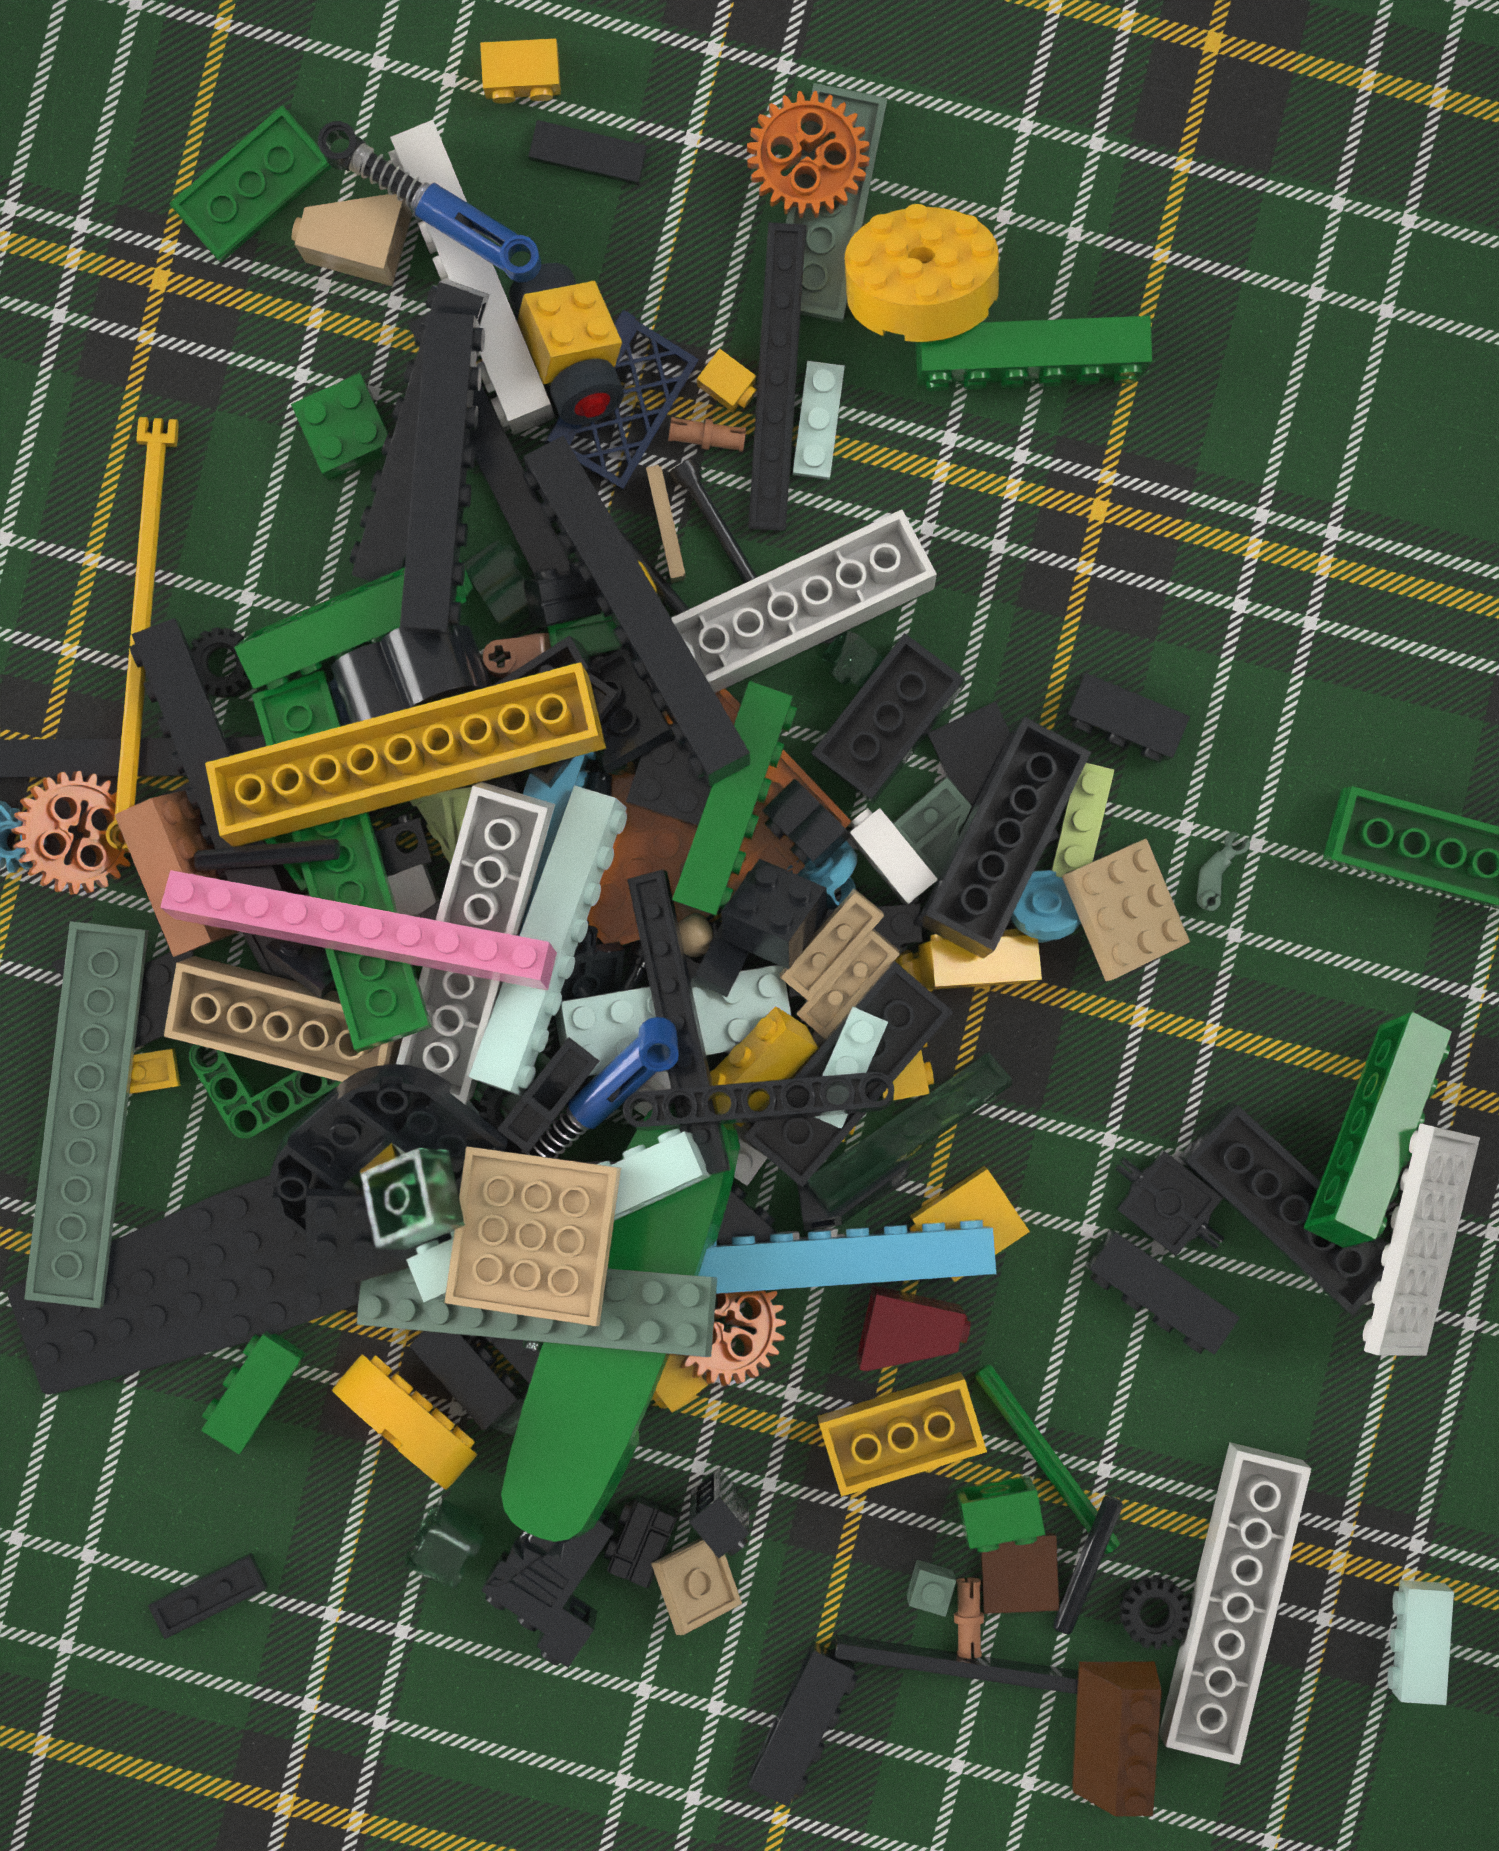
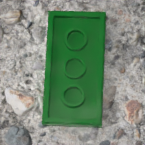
[169,105,332,263]

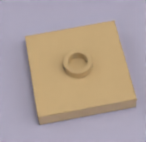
[651,1538,742,1635]

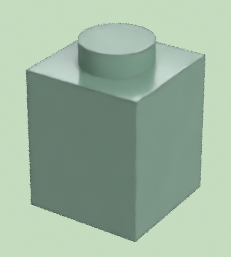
[906,1560,956,1617]

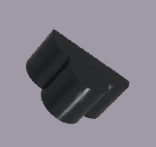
[331,625,492,723]

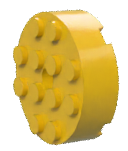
[844,204,999,342]
[332,1354,478,1490]

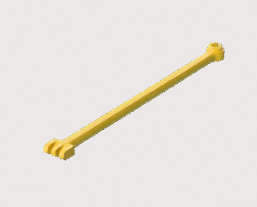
[106,417,179,851]

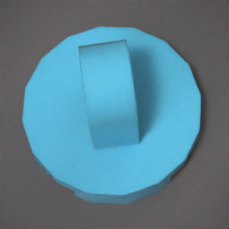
[787,840,857,909]
[1011,870,1081,943]

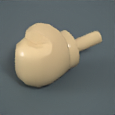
[678,913,714,958]

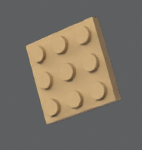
[1062,838,1190,981]

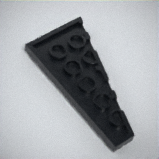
[305,1189,460,1296]

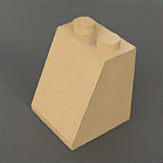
[291,194,412,286]

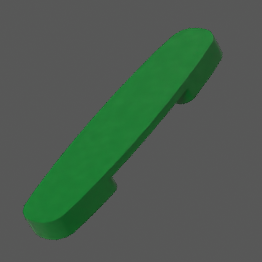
[501,1103,740,1542]

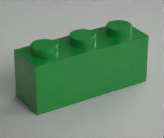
[201,1331,306,1455]

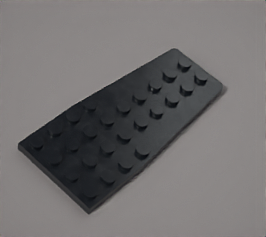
[8,1175,361,1395]

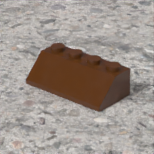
[1072,1661,1161,1816]

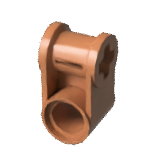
[483,633,551,678]

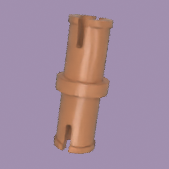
[668,417,746,452]
[954,1577,984,1659]

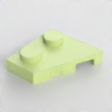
[410,787,472,865]

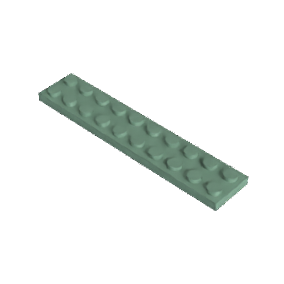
[24,921,149,1308]
[357,1268,717,1357]

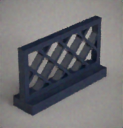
[543,310,699,490]

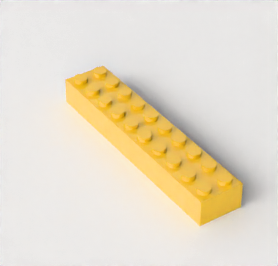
[205,662,606,847]

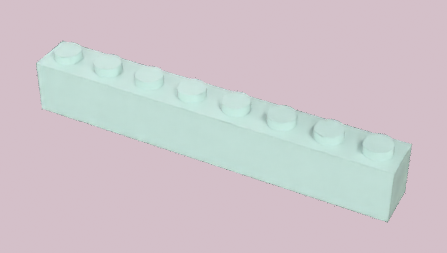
[469,785,627,1096]
[406,1129,711,1303]

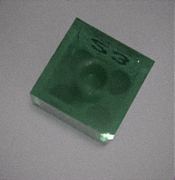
[360,1148,465,1250]

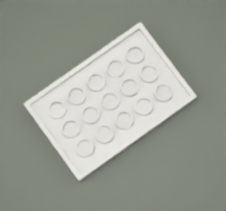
[1363,1123,1480,1356]

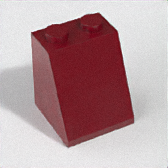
[856,1285,971,1371]

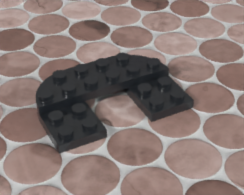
[270,1064,508,1238]

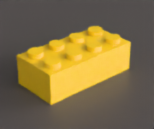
[818,1372,987,1497]

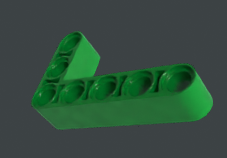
[189,1044,342,1138]

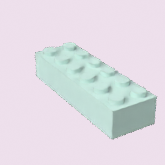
[555,965,791,1076]

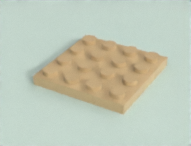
[444,1147,621,1326]

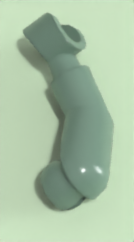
[1197,831,1250,911]

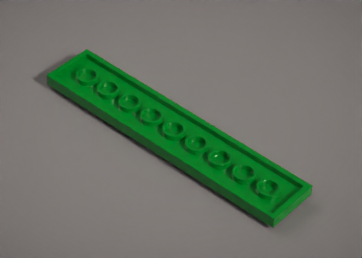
[252,670,432,1053]

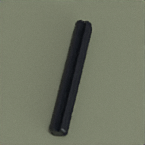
[194,839,341,871]
[1053,1495,1123,1635]

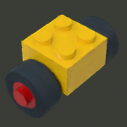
[509,263,624,425]

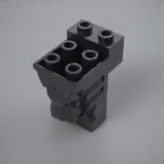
[481,1508,617,1668]

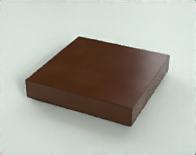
[981,1533,1059,1614]

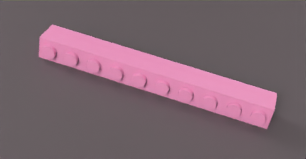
[160,870,557,990]

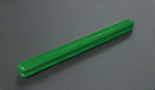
[975,1364,1120,1554]

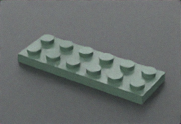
[786,83,888,323]

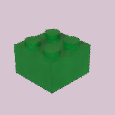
[291,373,389,481]
[955,1475,1045,1552]

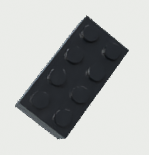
[811,633,965,804]

